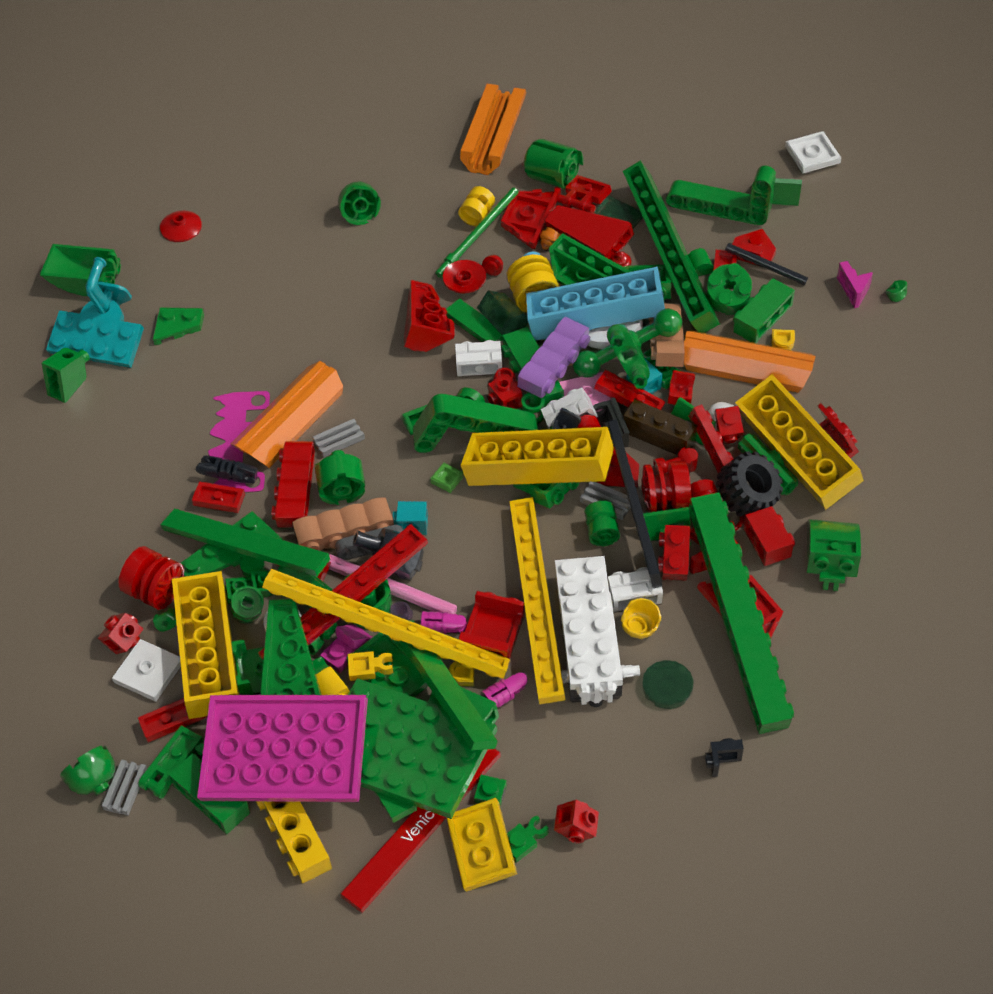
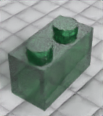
[477,290,529,335]

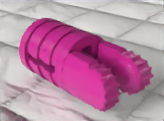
[421,611,467,635]
[480,672,528,708]

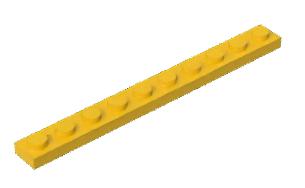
[509,497,565,704]
[262,569,510,679]

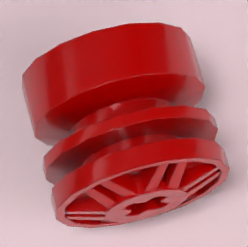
[641,461,692,513]
[118,546,184,610]

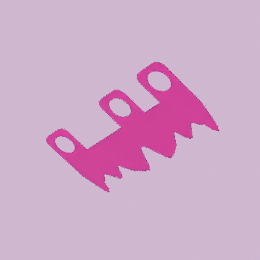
[208,391,270,492]

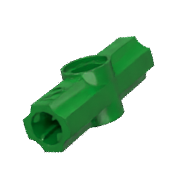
[738,433,798,495]

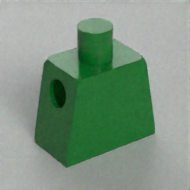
[42,348,90,403]

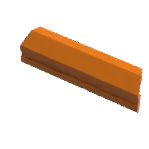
[460,83,526,175]
[684,331,816,393]
[230,361,343,468]

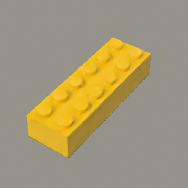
[735,374,864,510]
[461,427,614,486]
[172,571,239,719]

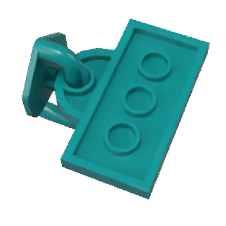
[46,257,144,368]

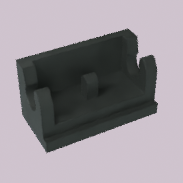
[593,398,629,448]

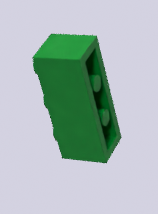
[733,278,795,343]
[169,753,250,835]

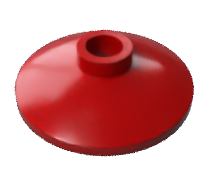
[160,210,202,242]
[443,260,486,293]

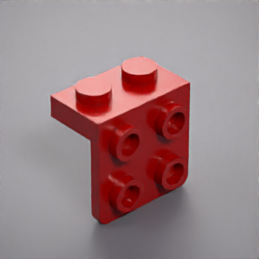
[817,403,859,458]

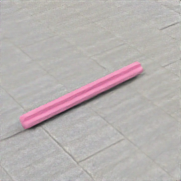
[329,554,457,614]

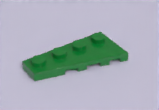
[181,511,282,577]

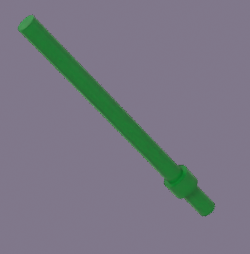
[435,187,519,278]

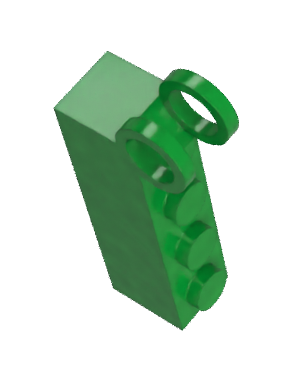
[501,327,564,424]

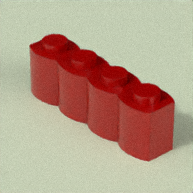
[272,441,315,528]

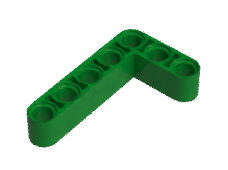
[666,165,776,225]
[413,394,538,453]

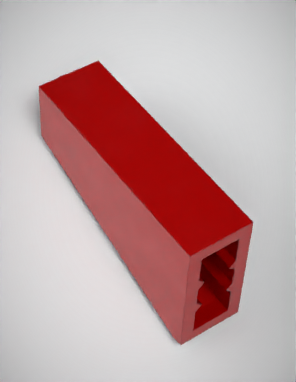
[544,205,634,259]

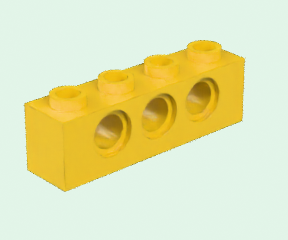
[256,801,332,884]

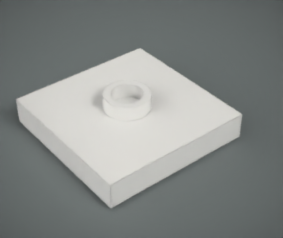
[785,131,841,173]
[112,639,181,702]

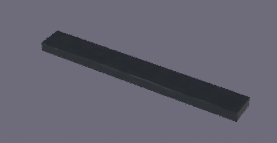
[608,419,663,588]

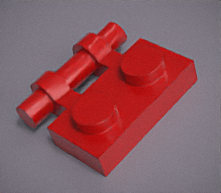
[558,175,612,213]

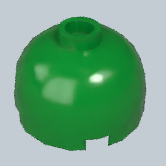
[338,181,381,225]
[60,745,116,796]

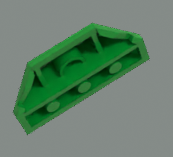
[549,233,631,286]

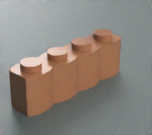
[648,304,684,367]
[292,497,394,551]

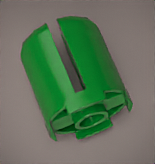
[524,139,583,189]

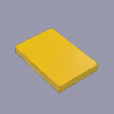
[446,798,517,892]

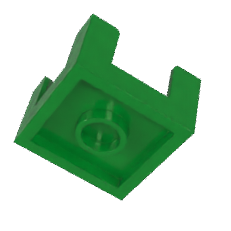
[231,640,264,695]

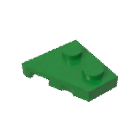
[153,307,204,345]

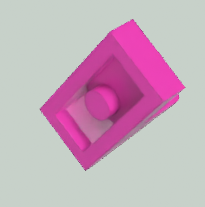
[837,261,873,309]
[320,624,373,674]

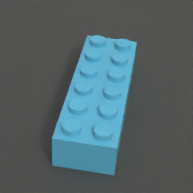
[526,267,665,340]

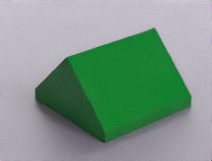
[772,178,802,206]

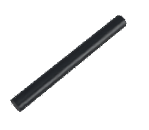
[725,243,809,285]

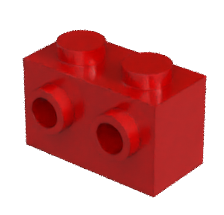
[744,506,795,566]
[658,525,690,581]

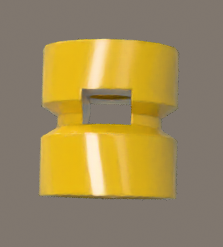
[458,186,495,226]

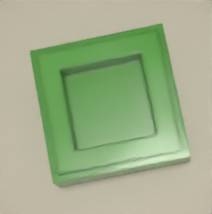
[430,463,464,493]

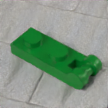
[138,725,204,799]

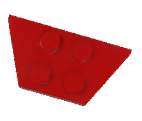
[501,187,561,249]
[697,575,784,639]

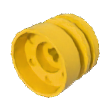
[506,254,559,313]

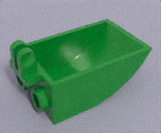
[40,244,121,297]
[807,519,861,591]

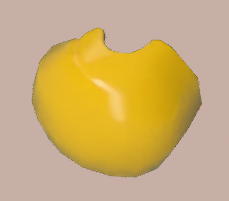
[621,598,661,639]

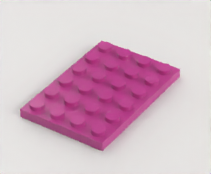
[197,695,368,802]

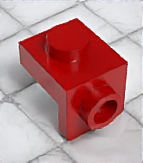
[667,370,695,406]
[714,406,744,444]

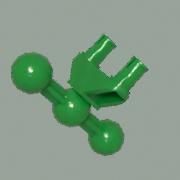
[573,308,683,389]

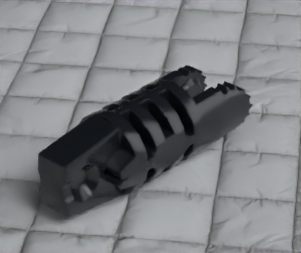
[195,455,258,484]

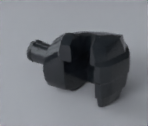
[352,528,424,580]

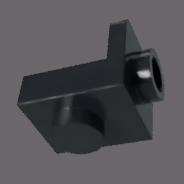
[549,408,581,430]
[705,738,744,777]

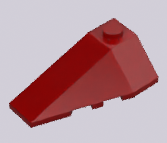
[404,280,455,352]

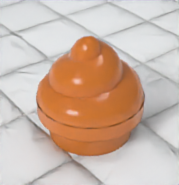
[540,227,560,250]

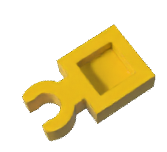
[348,651,393,681]

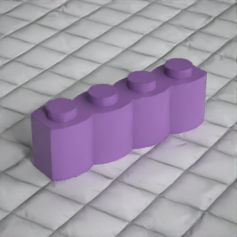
[518,317,590,398]

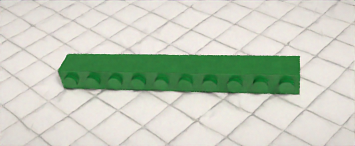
[623,160,720,333]
[688,493,794,734]

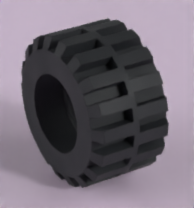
[716,451,783,517]

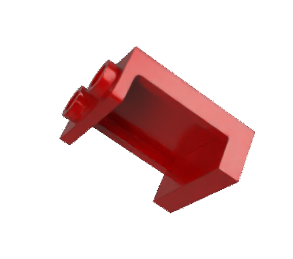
[459,591,525,659]

